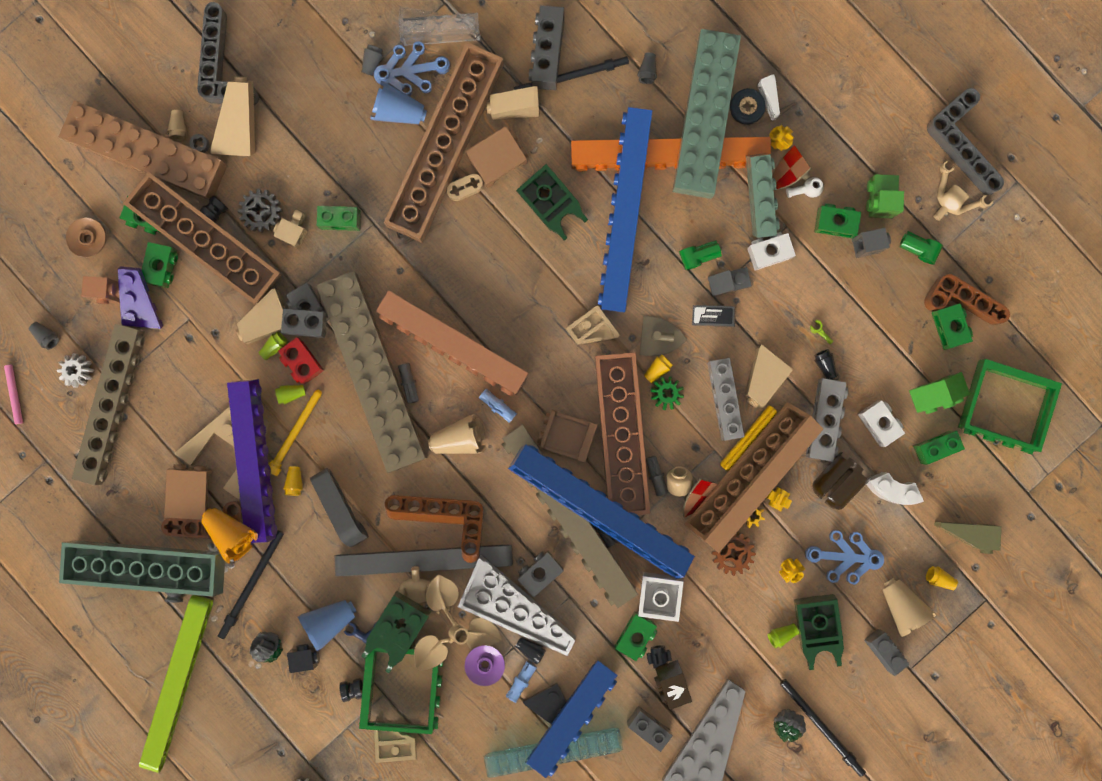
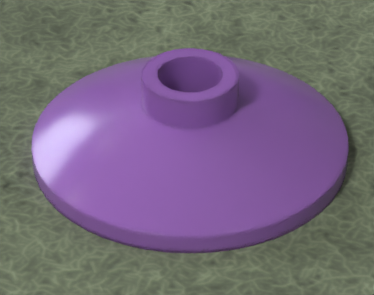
[465,645,505,686]

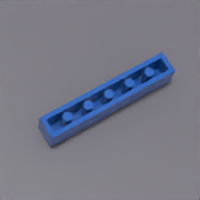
[525,661,617,778]

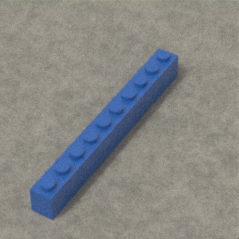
[598,107,652,312]
[508,445,695,579]

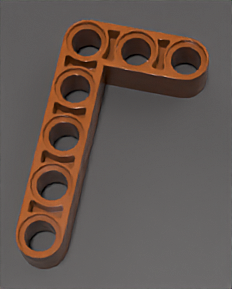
[385,495,484,563]

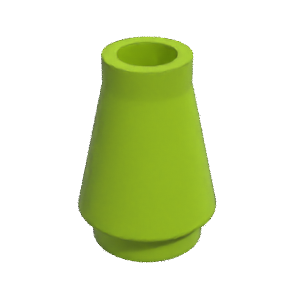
[258,332,288,360]
[275,384,306,405]
[767,623,799,648]

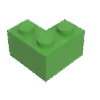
[866,174,904,219]
[909,372,970,414]

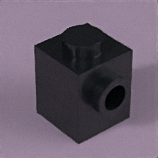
[287,644,320,673]

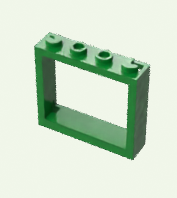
[958,359,1062,455]
[359,648,444,734]

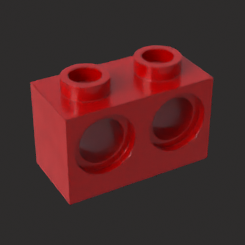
[278,337,324,384]

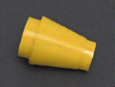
[644,354,673,383]
[283,466,303,496]
[926,566,958,590]

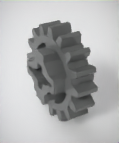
[238,189,283,233]

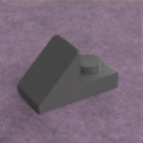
[708,267,752,297]

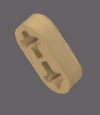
[447,174,483,201]

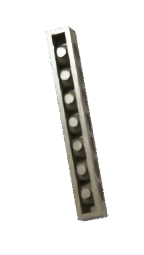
[72,324,145,485]

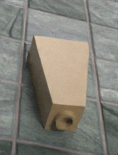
[211,76,255,156]

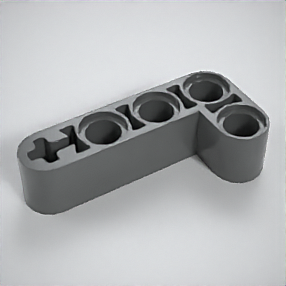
[310,468,369,548]

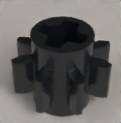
[646,645,672,669]

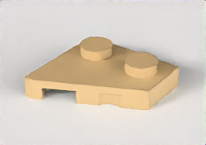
[566,305,620,345]
[374,730,417,763]

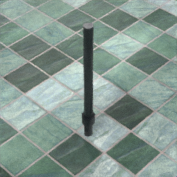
[514,56,629,90]
[217,530,284,639]
[780,679,866,777]

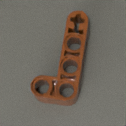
[924,274,1010,325]
[161,500,243,539]

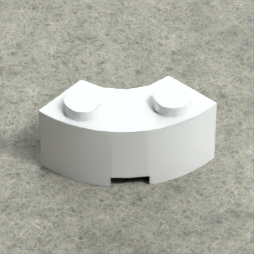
[866,472,924,505]

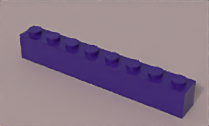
[227,379,277,543]

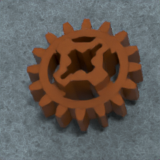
[711,533,756,576]

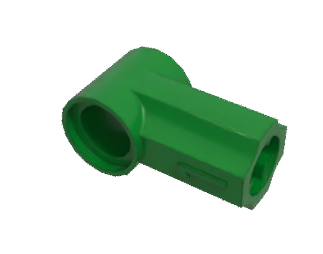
[899,231,943,265]
[679,240,722,270]

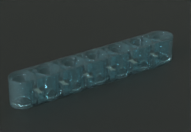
[483,728,623,778]

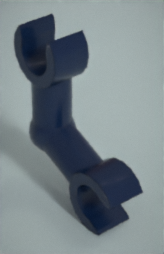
[344,622,377,643]

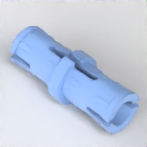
[479,388,517,423]
[506,661,537,703]

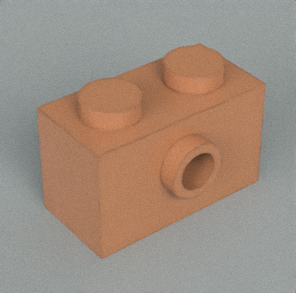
[81,276,120,304]

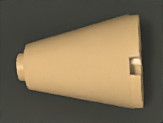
[428,414,486,454]
[882,578,936,637]

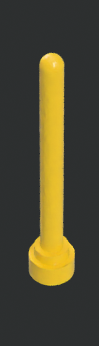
[268,389,322,476]

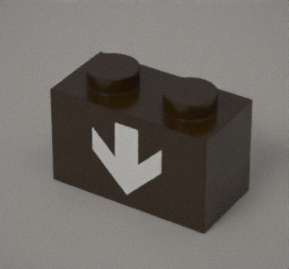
[654,660,692,710]

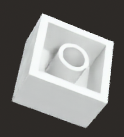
[638,572,684,622]

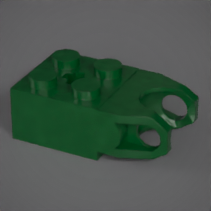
[516,164,588,241]
[361,591,431,673]
[794,594,844,670]

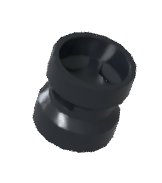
[200,195,228,223]
[339,678,363,702]

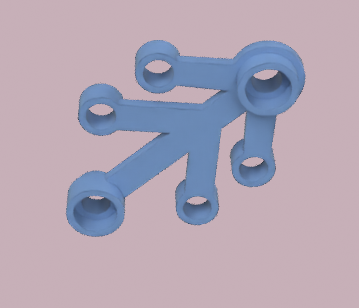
[374,41,450,96]
[805,530,884,585]

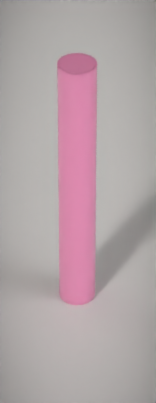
[4,365,23,424]

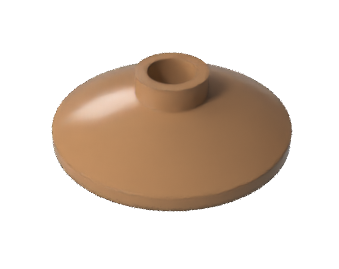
[66,218,106,258]

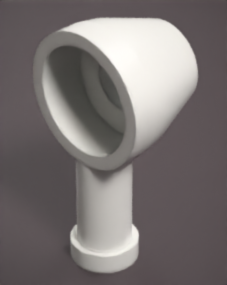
[786,177,824,198]

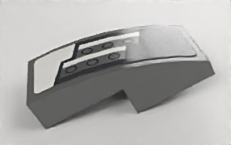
[692,305,736,327]

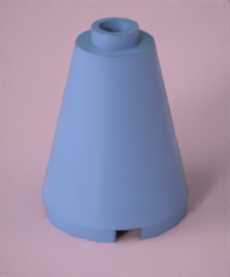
[370,81,427,124]
[298,600,357,651]

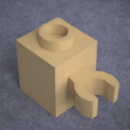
[273,210,307,249]

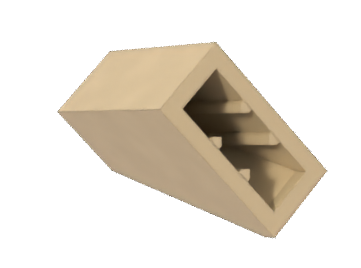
[487,86,539,120]
[236,288,292,344]
[745,345,793,408]

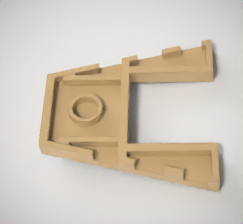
[175,406,271,500]

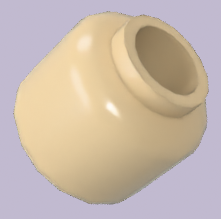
[667,466,693,497]

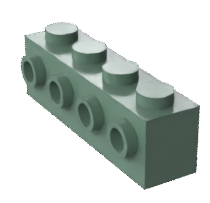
[746,153,780,238]

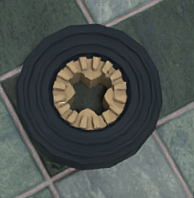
[730,88,766,125]

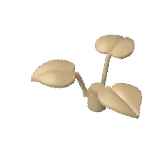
[414,575,502,670]

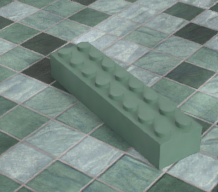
[672,29,741,199]
[59,540,225,596]

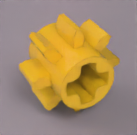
[769,125,794,151]
[766,487,792,512]
[747,509,765,528]
[779,558,805,583]

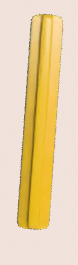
[720,405,777,471]

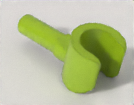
[810,320,833,344]

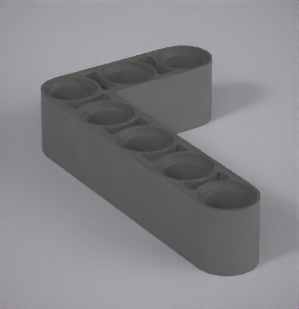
[197,2,259,105]
[927,88,1004,195]

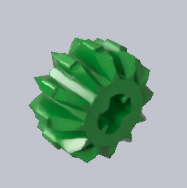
[650,377,684,410]

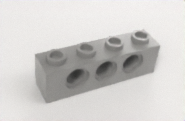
[707,358,744,441]
[805,378,848,462]

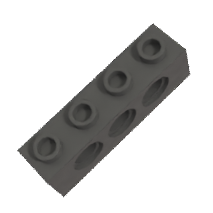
[529,5,565,90]

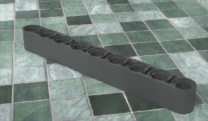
[334,544,513,576]

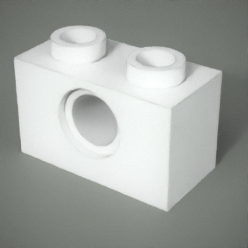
[747,232,796,271]
[857,400,905,447]

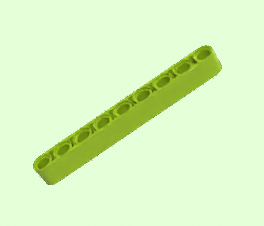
[139,595,213,773]

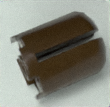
[812,452,872,510]

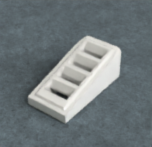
[757,74,780,121]

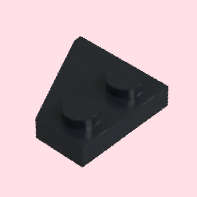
[523,683,567,724]

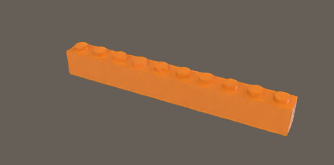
[571,137,771,172]

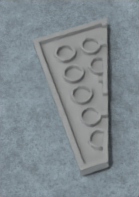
[458,555,576,656]
[662,679,746,781]

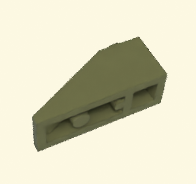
[935,521,1002,554]

